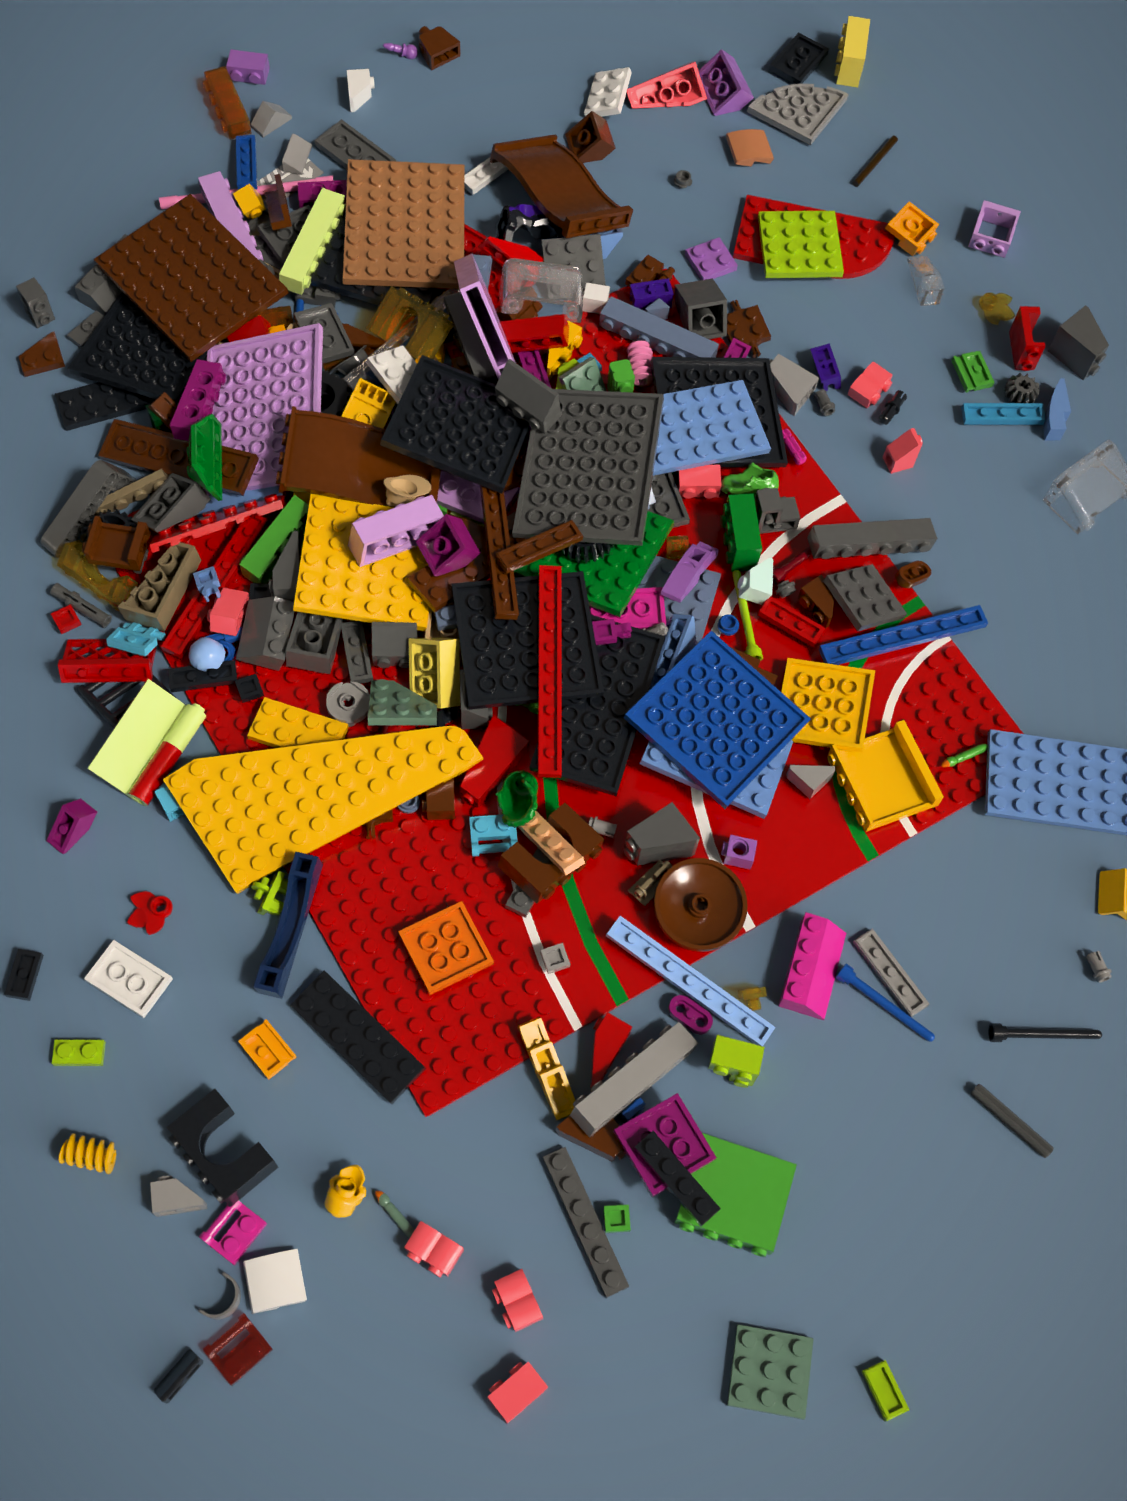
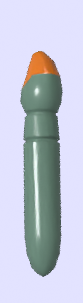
[375,1191,414,1238]

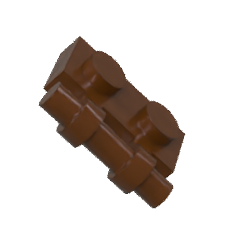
[625,255,675,287]

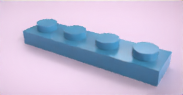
[961,403,1045,425]

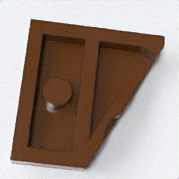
[19,331,65,377]

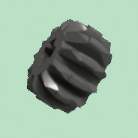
[1005,373,1040,403]

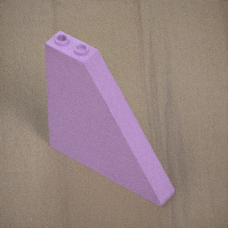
[454,254,516,380]

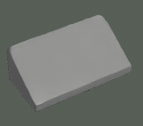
[282,133,312,175]

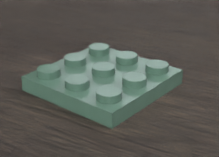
[727,1325,814,1420]

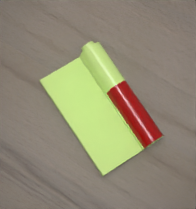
[87,679,206,806]

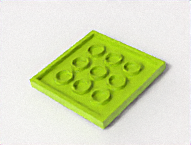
[758,211,844,278]

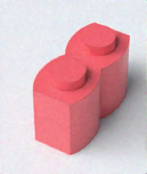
[848,361,893,408]
[404,1221,464,1278]
[492,1269,543,1332]

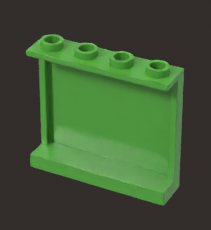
[674,1133,797,1257]

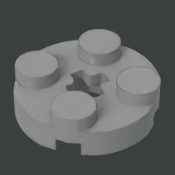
[326,681,370,727]

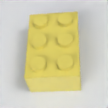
[834,16,870,88]

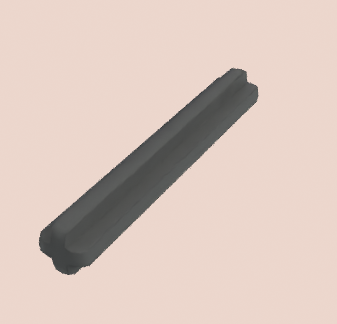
[971,1084,1054,1158]

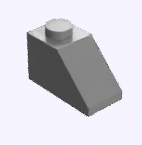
[150,1176,207,1217]

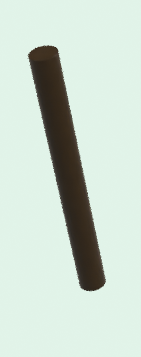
[852,135,898,187]

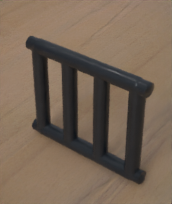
[78,653,176,728]

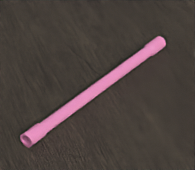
[159,175,334,210]

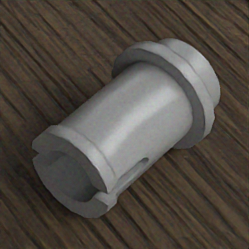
[588,816,617,838]
[1086,951,1112,983]

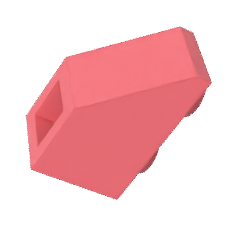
[883,428,922,474]

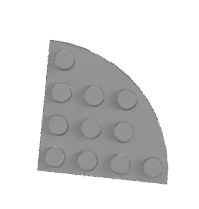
[747,84,849,145]

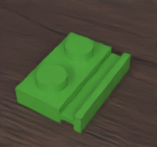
[952,351,994,393]

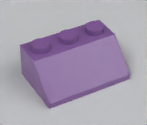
[699,49,754,116]

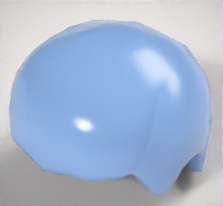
[188,637,225,671]

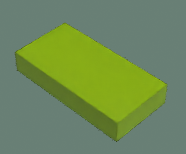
[861,1360,909,1422]

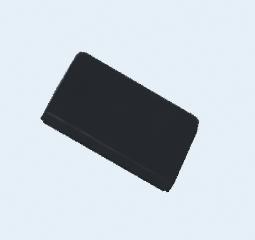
[154,1349,203,1403]

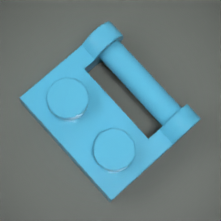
[469,815,518,857]

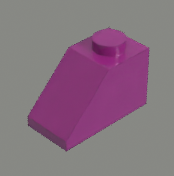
[46,798,97,854]

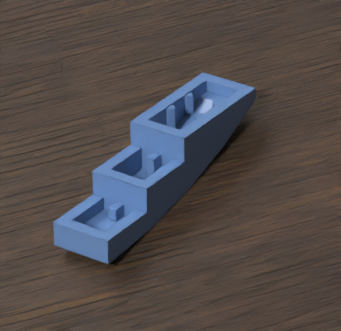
[197,486,283,518]

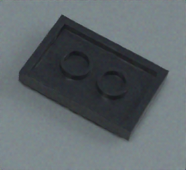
[769,32,829,84]

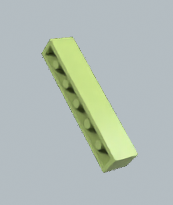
[279,188,346,295]

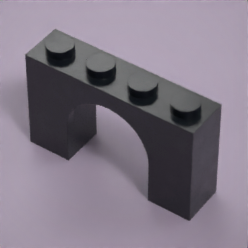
[167,1089,279,1207]

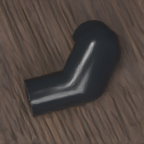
[433,707,458,727]

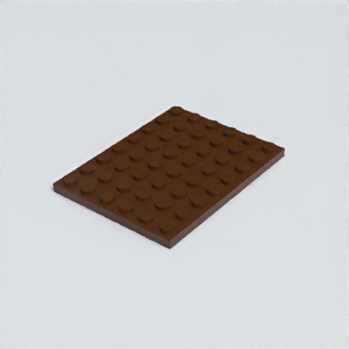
[94,194,289,362]

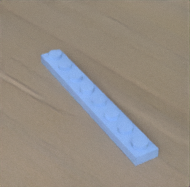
[606,916,775,1046]

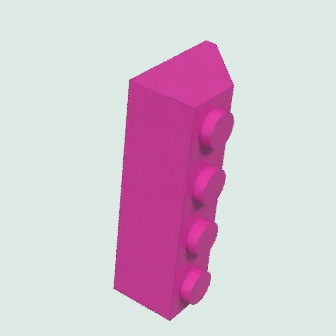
[778,912,846,1020]

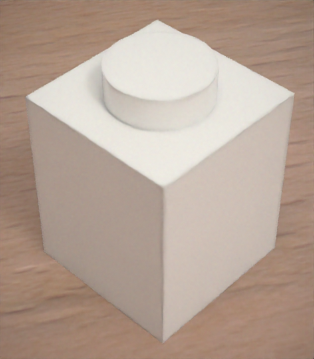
[579,283,610,314]

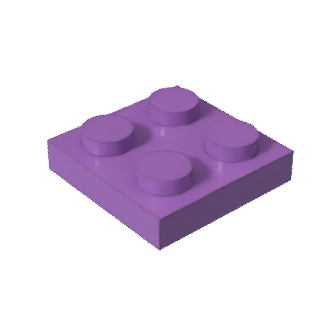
[685,237,738,280]

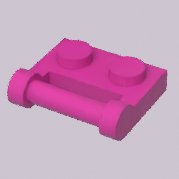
[199,1201,267,1266]

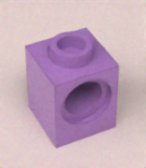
[721,835,757,869]

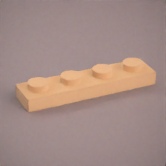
[518,811,585,875]

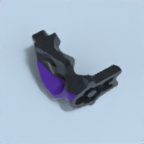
[495,204,563,242]

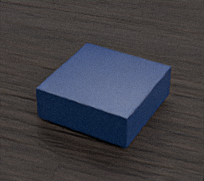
[621,1098,646,1123]

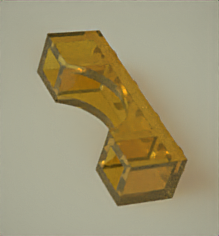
[57,540,140,611]

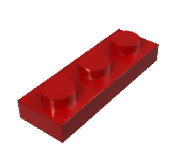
[758,596,825,648]

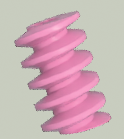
[627,341,653,387]

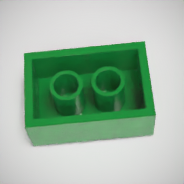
[720,493,762,572]

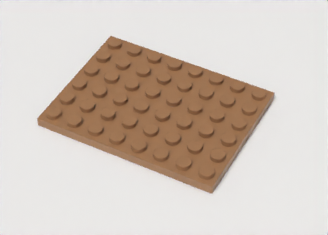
[343,159,465,289]

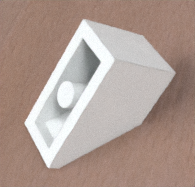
[347,69,375,112]

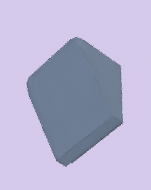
[645,298,670,320]

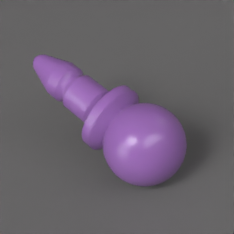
[383,43,418,59]

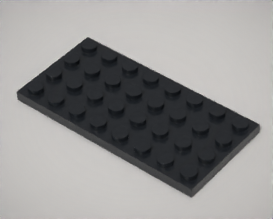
[529,615,665,796]

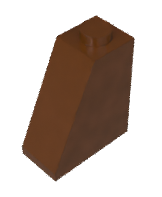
[555,1116,627,1162]

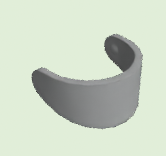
[198,1272,241,1320]

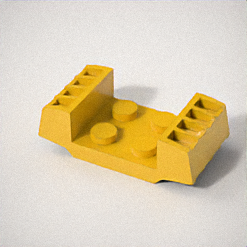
[341,378,396,429]

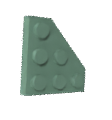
[368,679,437,725]

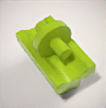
[251,871,288,916]

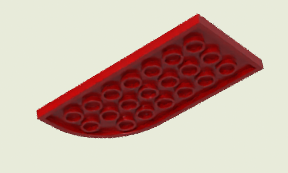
[733,195,895,279]

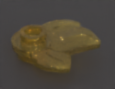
[979,293,1015,325]

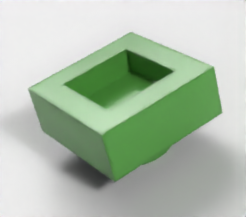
[603,1205,631,1233]

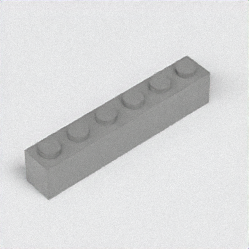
[570,1022,698,1138]

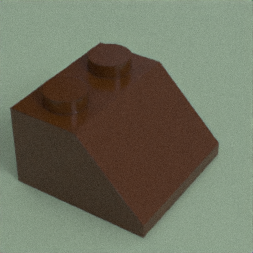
[565,111,616,163]

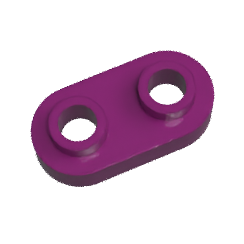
[668,995,713,1035]

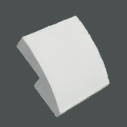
[243,1249,307,1314]

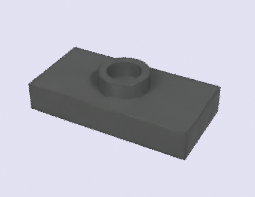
[67,310,104,349]

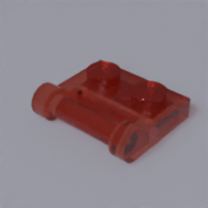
[203,1313,273,1386]

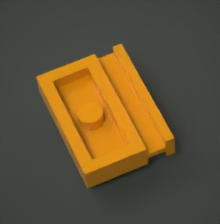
[238,1019,297,1080]

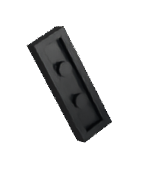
[168,660,238,693]

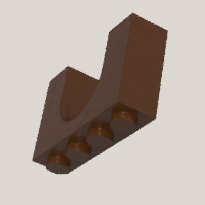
[498,803,604,904]

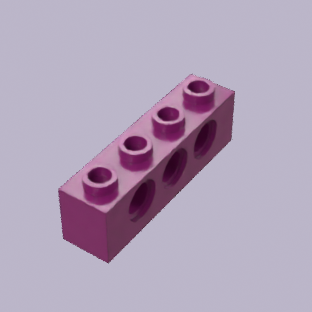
[298,180,347,208]
[170,359,226,441]

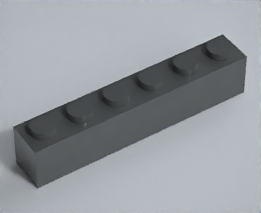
[807,518,938,559]

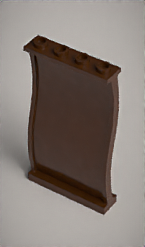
[490,134,633,238]
[275,406,441,507]

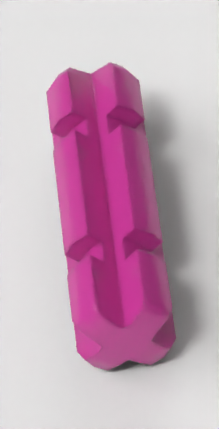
[782,428,807,465]

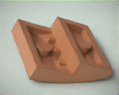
[726,129,774,167]

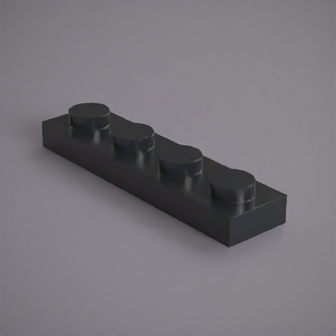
[634,1131,721,1227]

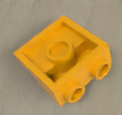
[885,202,939,256]

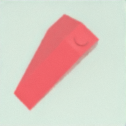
[626,62,707,108]

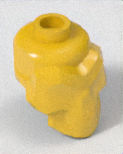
[324,1164,366,1218]

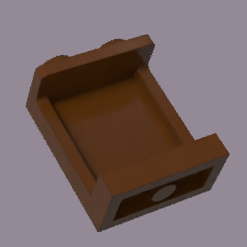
[82,516,151,571]

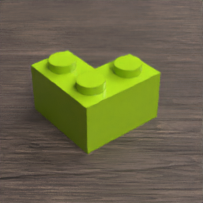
[708,1035,765,1088]

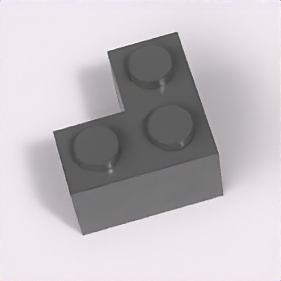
[754,488,800,534]

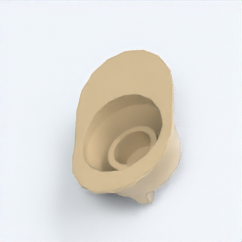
[384,475,431,506]

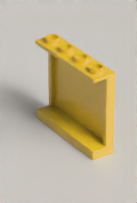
[827,720,944,832]

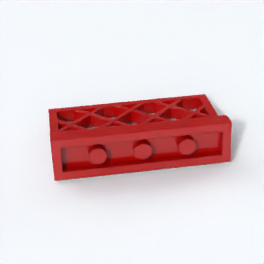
[58,639,157,683]

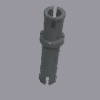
[50,583,112,628]

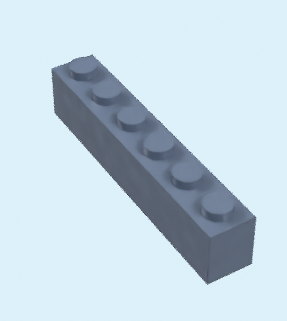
[599,296,719,358]

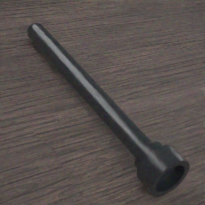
[988,1023,1102,1042]

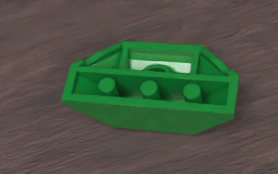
[187,414,222,501]

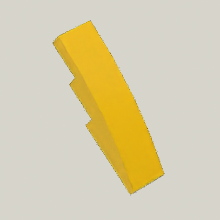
[517,1017,575,1120]

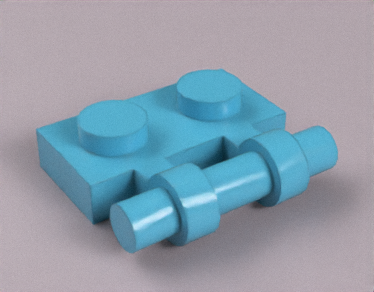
[106,622,166,657]

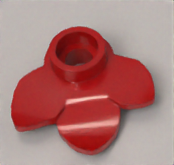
[127,891,173,935]

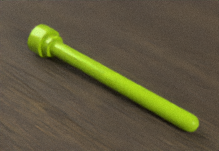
[732,570,763,660]

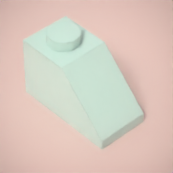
[738,558,773,605]

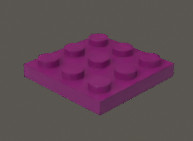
[613,1093,717,1197]

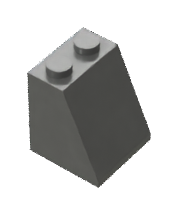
[675,278,727,339]
[1048,305,1109,380]
[624,802,700,866]

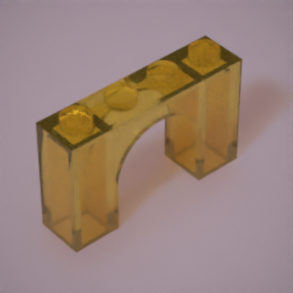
[366,286,454,361]

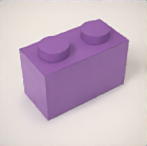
[226,49,270,85]

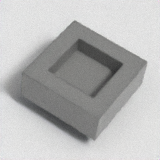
[540,943,571,974]

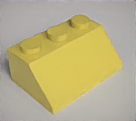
[409,638,460,708]

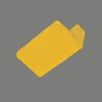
[1098,868,1127,920]

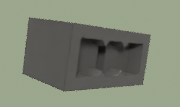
[16,277,55,328]

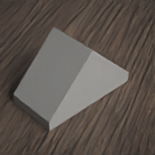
[251,101,292,138]
[786,765,835,799]

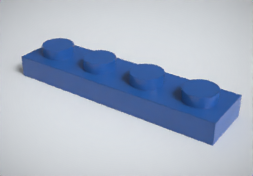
[236,135,258,190]

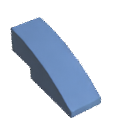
[1043,378,1071,441]

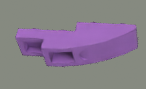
[661,542,719,603]

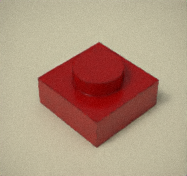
[51,604,82,634]

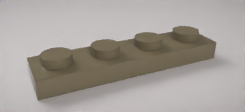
[94,469,169,516]

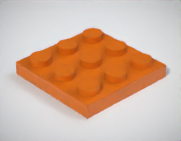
[398,901,494,995]

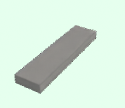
[853,928,929,1017]

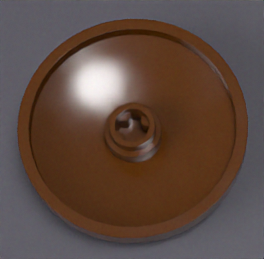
[653,858,747,952]

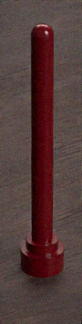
[773,546,812,587]

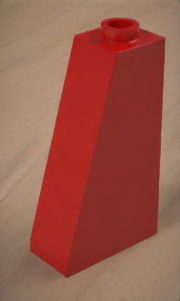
[460,715,530,808]

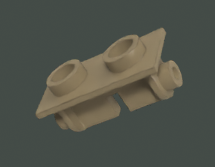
[628,860,672,906]

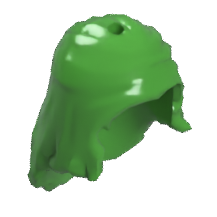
[721,462,779,499]

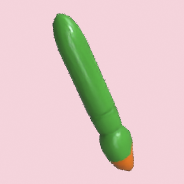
[941,744,988,767]

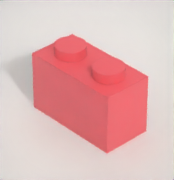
[676,465,721,499]
[207,588,249,636]
[488,1361,548,1424]

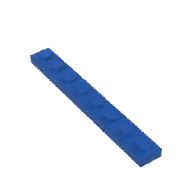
[819,605,988,665]

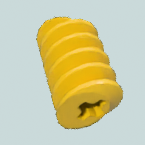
[59,1133,117,1175]

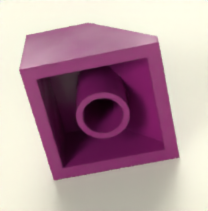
[416,514,480,576]

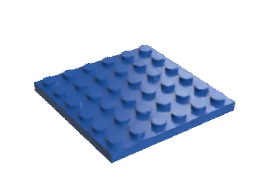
[624,631,811,809]

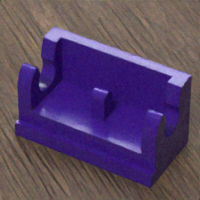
[630,278,674,311]
[810,343,841,391]

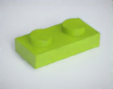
[52,1040,106,1066]

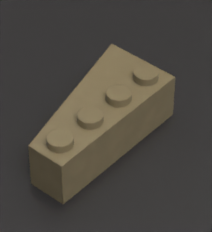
[118,542,201,632]

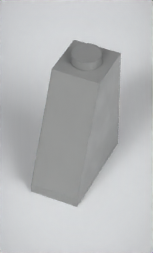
[770,354,819,416]

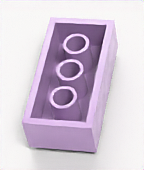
[348,495,444,567]

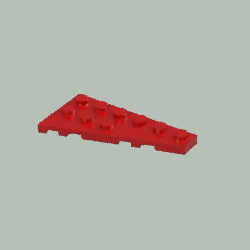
[149,494,286,553]

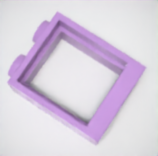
[968,200,1021,258]

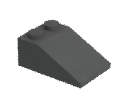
[131,473,211,532]
[269,531,302,601]
[285,612,343,674]

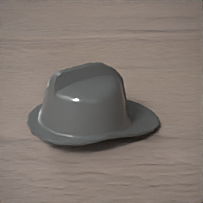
[329,345,370,380]

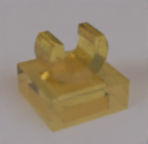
[666,536,689,559]
[738,986,767,1011]

